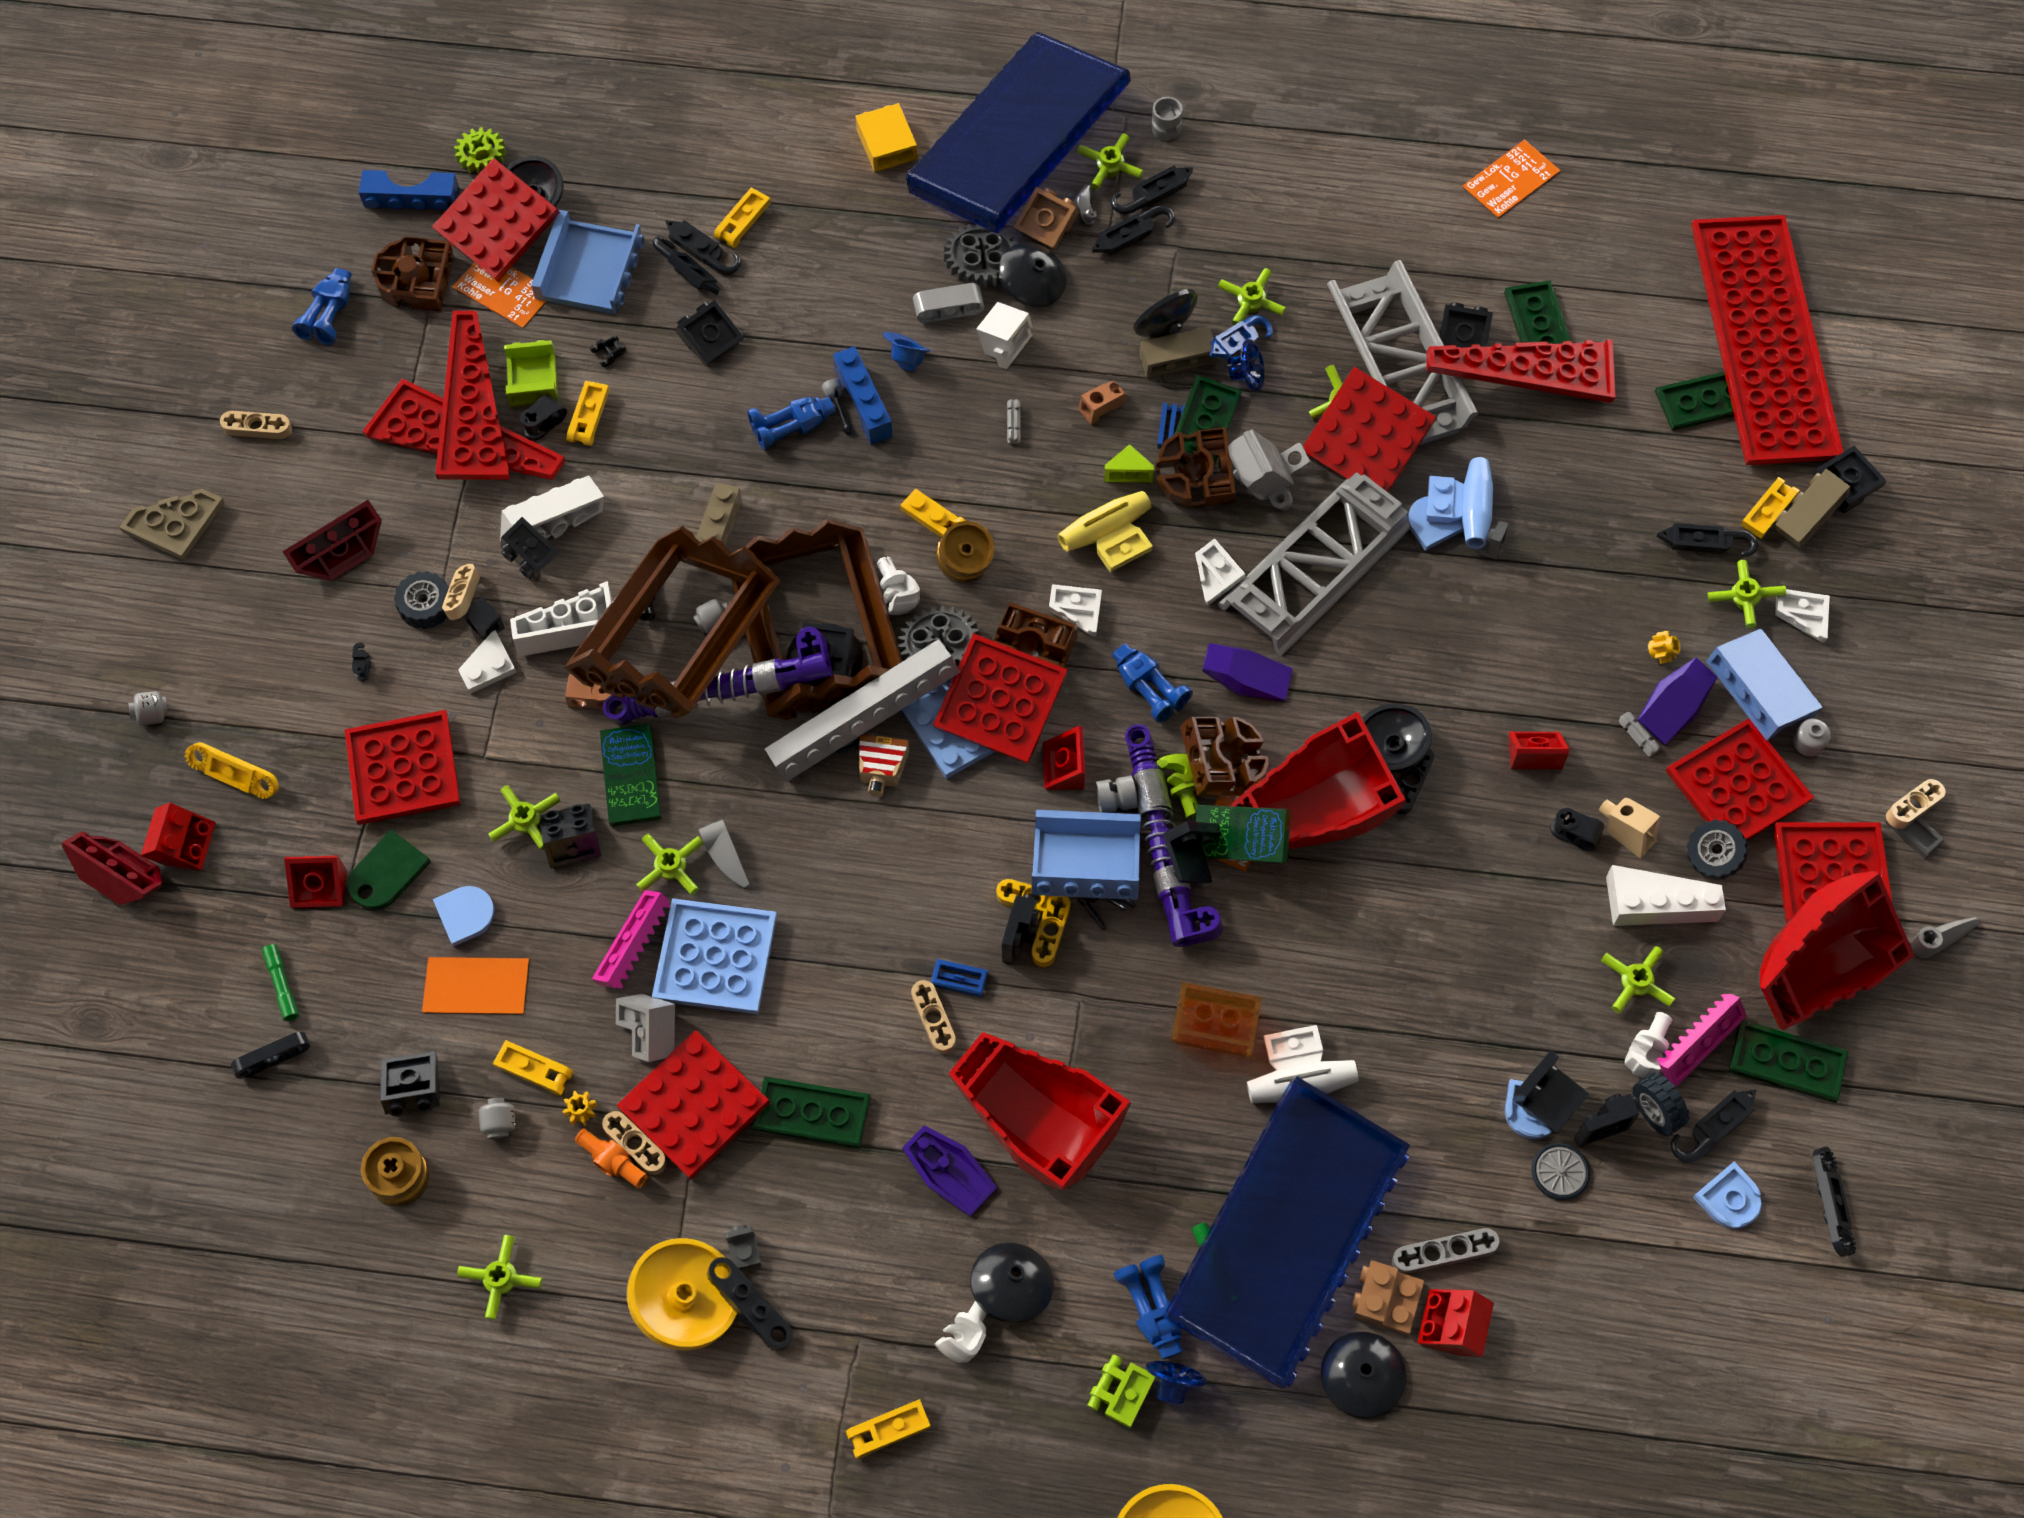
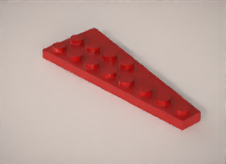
[435,311,510,480]
[1426,339,1616,403]
[362,378,566,480]

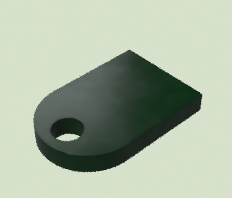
[348,829,431,910]

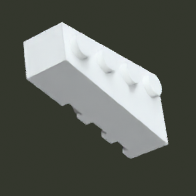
[500,476,604,541]
[510,581,612,657]
[1606,865,1726,926]

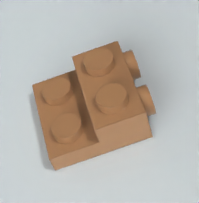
[1013,187,1079,251]
[1351,1260,1424,1336]

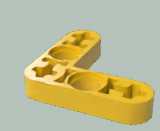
[996,879,1070,967]

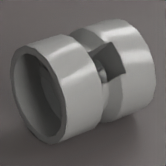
[1151,97,1183,141]
[1095,776,1137,813]

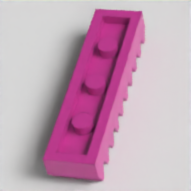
[592,890,670,989]
[1657,994,1747,1087]

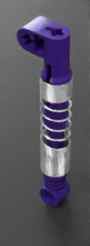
[603,627,832,725]
[1125,724,1223,947]

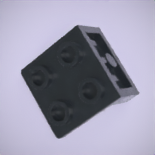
[501,517,559,582]
[540,803,601,869]
[1163,821,1220,884]
[1512,1050,1589,1134]

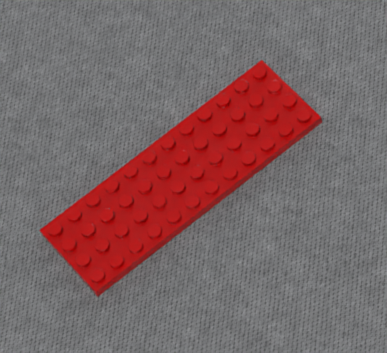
[1691,215,1844,465]

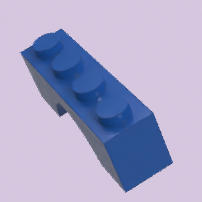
[359,170,459,211]
[833,346,893,445]

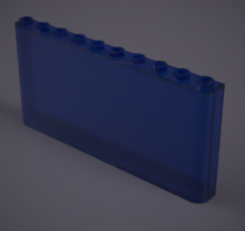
[906,32,1131,234]
[1163,1076,1410,1389]

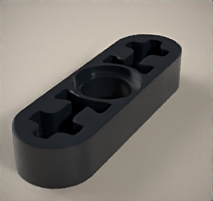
[1397,749,1434,814]
[231,1032,310,1079]

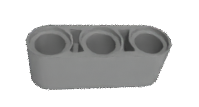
[913,283,984,323]

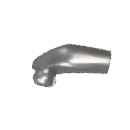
[1074,185,1097,225]

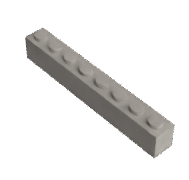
[765,639,960,782]

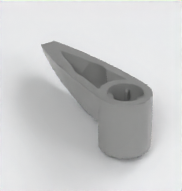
[699,819,750,888]
[1911,917,1979,958]

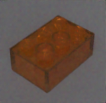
[1171,982,1262,1058]

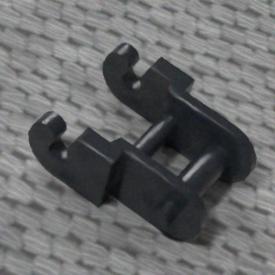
[590,336,626,367]
[352,642,371,681]

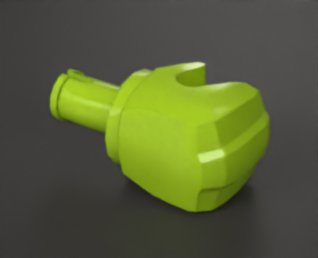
[1157,754,1199,819]

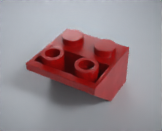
[140,802,216,870]
[1417,1289,1494,1357]

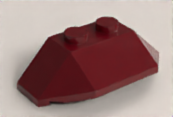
[282,499,382,581]
[62,831,162,905]

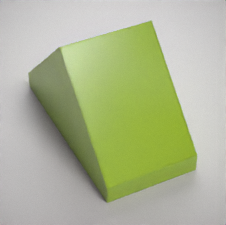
[1104,444,1154,483]

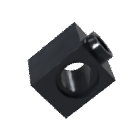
[464,597,505,641]

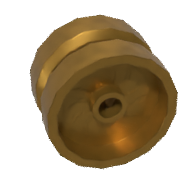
[935,521,995,583]
[360,1137,430,1206]

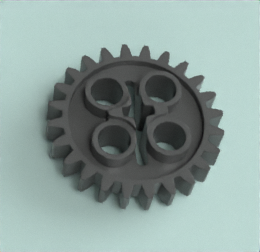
[944,223,1018,288]
[898,606,980,667]

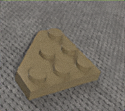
[119,489,225,560]

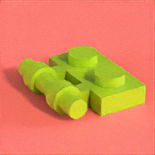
[1087,1355,1156,1429]

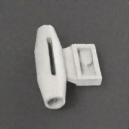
[1247,1025,1359,1103]

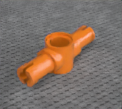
[575,1129,648,1189]

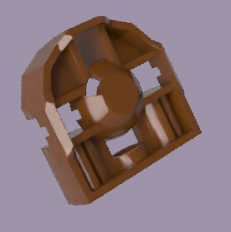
[371,236,454,311]
[1155,427,1236,508]
[993,602,1078,668]
[1180,717,1269,796]

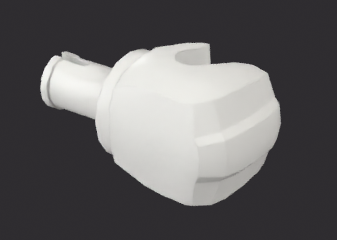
[877,557,920,615]
[1625,1012,1672,1078]
[935,1301,987,1363]

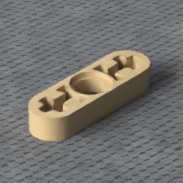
[220,411,292,439]
[442,564,480,620]
[1886,779,1946,829]
[911,980,956,1054]
[602,1111,667,1175]

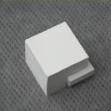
[977,302,1033,369]

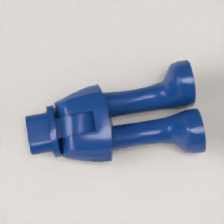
[292,268,352,345]
[747,396,836,450]
[1112,643,1193,722]
[1113,1255,1183,1360]

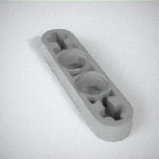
[1392,1228,1499,1274]

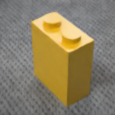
[855,103,918,172]

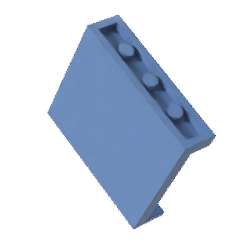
[531,210,645,315]
[1031,810,1141,900]

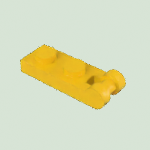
[714,187,771,248]
[567,381,610,446]
[1741,477,1800,539]
[900,489,966,538]
[493,1040,574,1096]
[846,1399,931,1459]

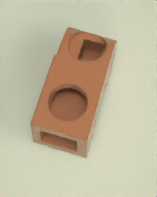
[1078,381,1127,425]
[565,674,611,710]

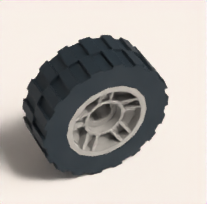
[394,571,449,629]
[1687,819,1748,880]
[1632,1072,1690,1136]

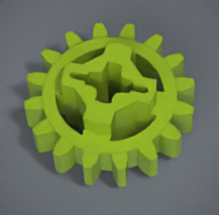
[454,127,506,174]

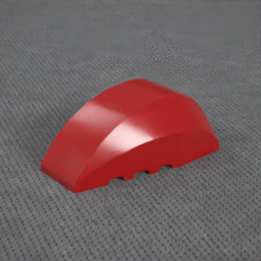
[1230,712,1406,849]
[1760,871,1915,1030]
[949,1032,1131,1190]

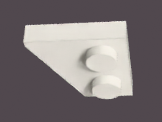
[1195,539,1246,606]
[1049,584,1102,637]
[1775,589,1830,643]
[458,630,516,694]

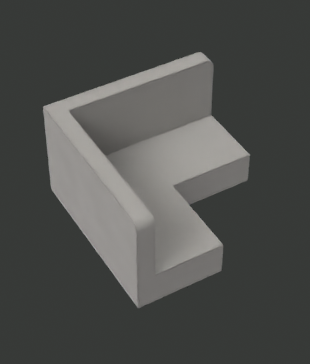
[616,994,675,1062]

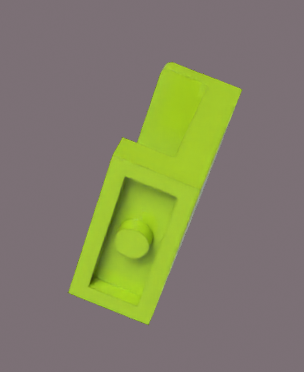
[504,340,558,407]

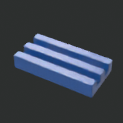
[1157,403,1185,448]
[931,959,989,998]

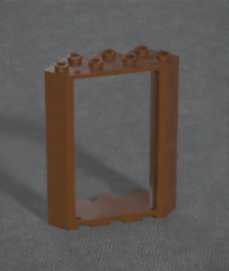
[731,519,902,720]
[564,525,781,718]

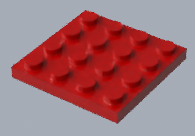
[432,158,560,282]
[1303,367,1437,493]
[933,633,1068,764]
[344,710,461,825]
[1665,718,1814,841]
[1773,822,1892,924]
[616,1030,770,1180]

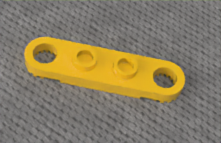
[185,742,279,799]

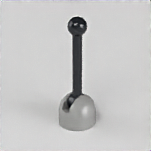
[822,379,852,434]

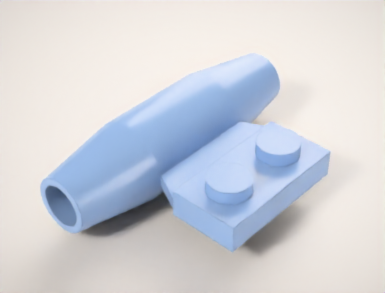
[1426,457,1493,549]

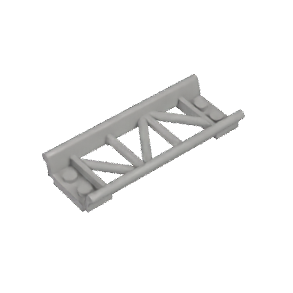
[1327,260,1478,445]
[1218,472,1411,656]

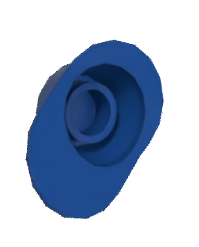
[883,332,931,371]

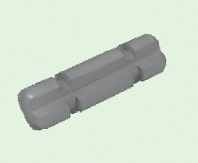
[1007,399,1020,444]
[1619,712,1660,757]

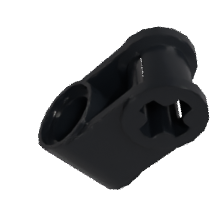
[520,394,567,441]
[1550,808,1605,852]

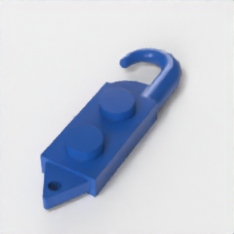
[1210,315,1273,361]

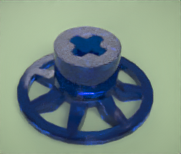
[1227,339,1265,392]
[1146,1361,1207,1404]

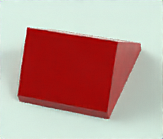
[1042,726,1085,790]
[1508,731,1569,769]
[284,855,347,908]

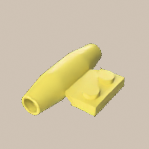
[1058,491,1153,572]

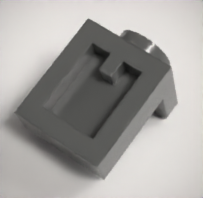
[1474,520,1509,560]
[725,1225,761,1271]

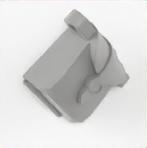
[1228,429,1310,510]

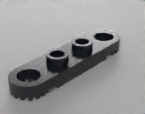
[1813,1146,1857,1257]
[707,1257,793,1351]

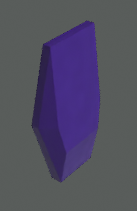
[1202,643,1293,702]
[1637,657,1717,745]
[902,1125,997,1217]

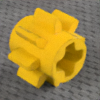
[1648,631,1680,664]
[562,1091,597,1126]

